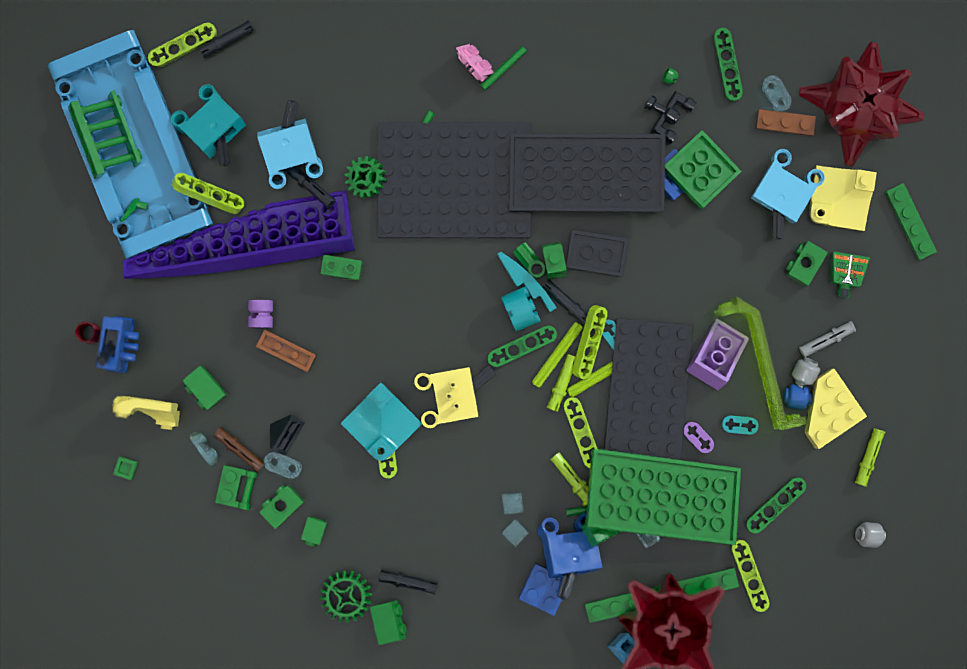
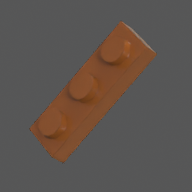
[756,109,816,136]
[256,329,316,372]

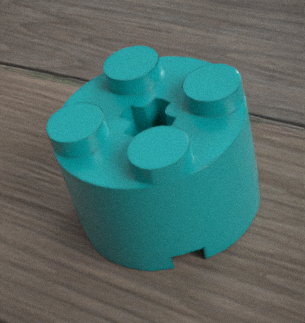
[501,286,541,331]

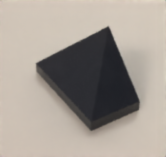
[270,415,304,456]

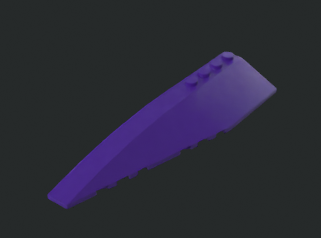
[123,190,355,279]

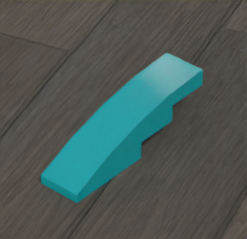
[497,252,557,313]

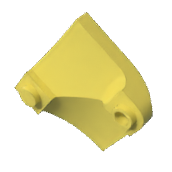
[809,166,877,231]
[112,396,180,430]

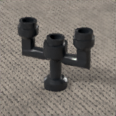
[645,91,697,144]

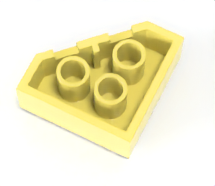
[804,369,867,449]

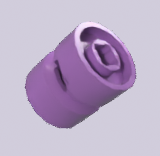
[248,300,273,328]

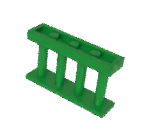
[67,90,142,179]

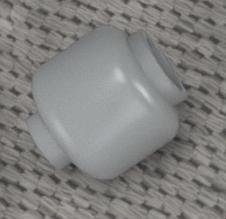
[792,357,820,386]
[855,522,886,548]

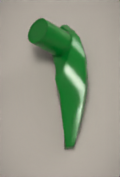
[120,198,148,222]

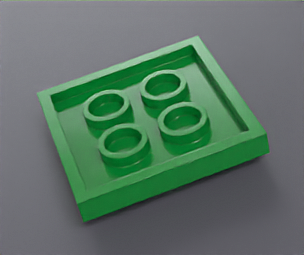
[665,130,742,210]

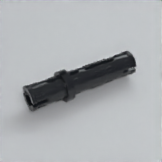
[198,20,254,58]
[287,165,336,209]
[542,279,588,326]
[379,569,437,595]

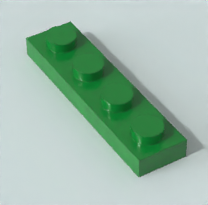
[885,183,937,260]

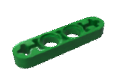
[713,28,743,102]
[488,326,557,367]
[745,477,806,533]

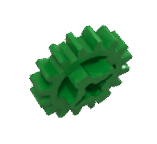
[345,156,386,198]

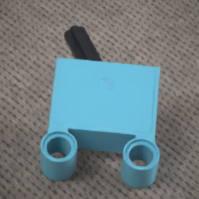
[751,149,825,240]

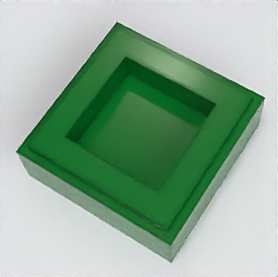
[113,456,138,480]

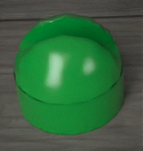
[662,67,678,84]

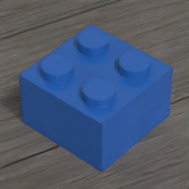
[519,562,563,616]

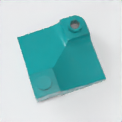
[341,383,422,461]

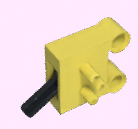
[414,366,496,428]

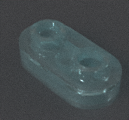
[762,75,792,112]
[189,431,219,466]
[264,452,302,479]

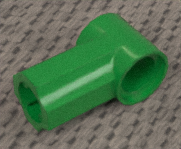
[513,242,546,279]

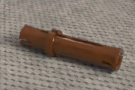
[213,427,265,473]

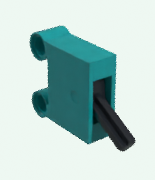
[170,84,246,167]

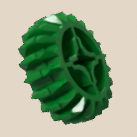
[320,570,372,623]

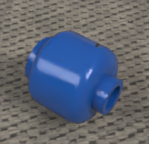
[783,384,813,410]

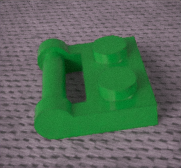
[215,465,257,510]

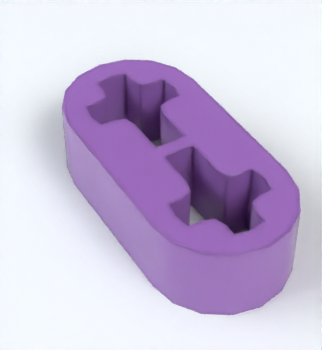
[683,422,714,453]

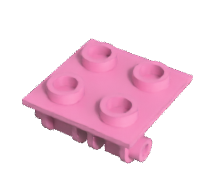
[456,44,493,82]

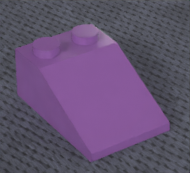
[686,319,749,391]

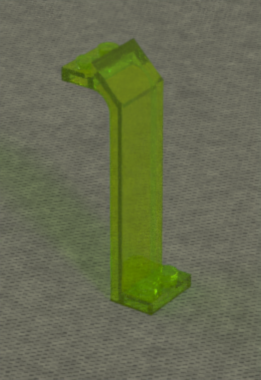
[714,297,807,430]

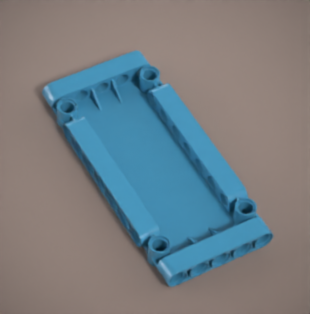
[47,30,213,259]

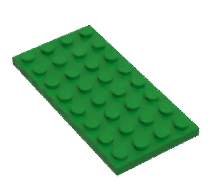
[585,449,741,545]

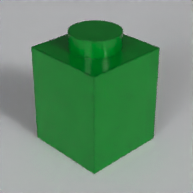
[301,516,328,547]

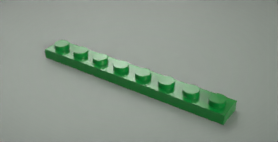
[585,567,739,623]

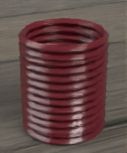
[75,321,101,344]

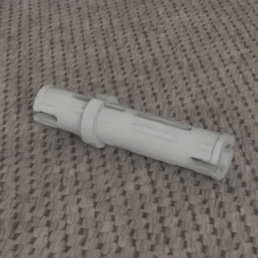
[799,321,856,358]

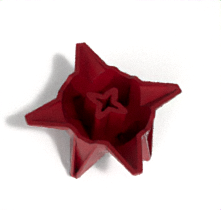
[799,42,924,166]
[619,574,725,669]

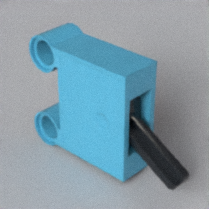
[257,100,323,189]

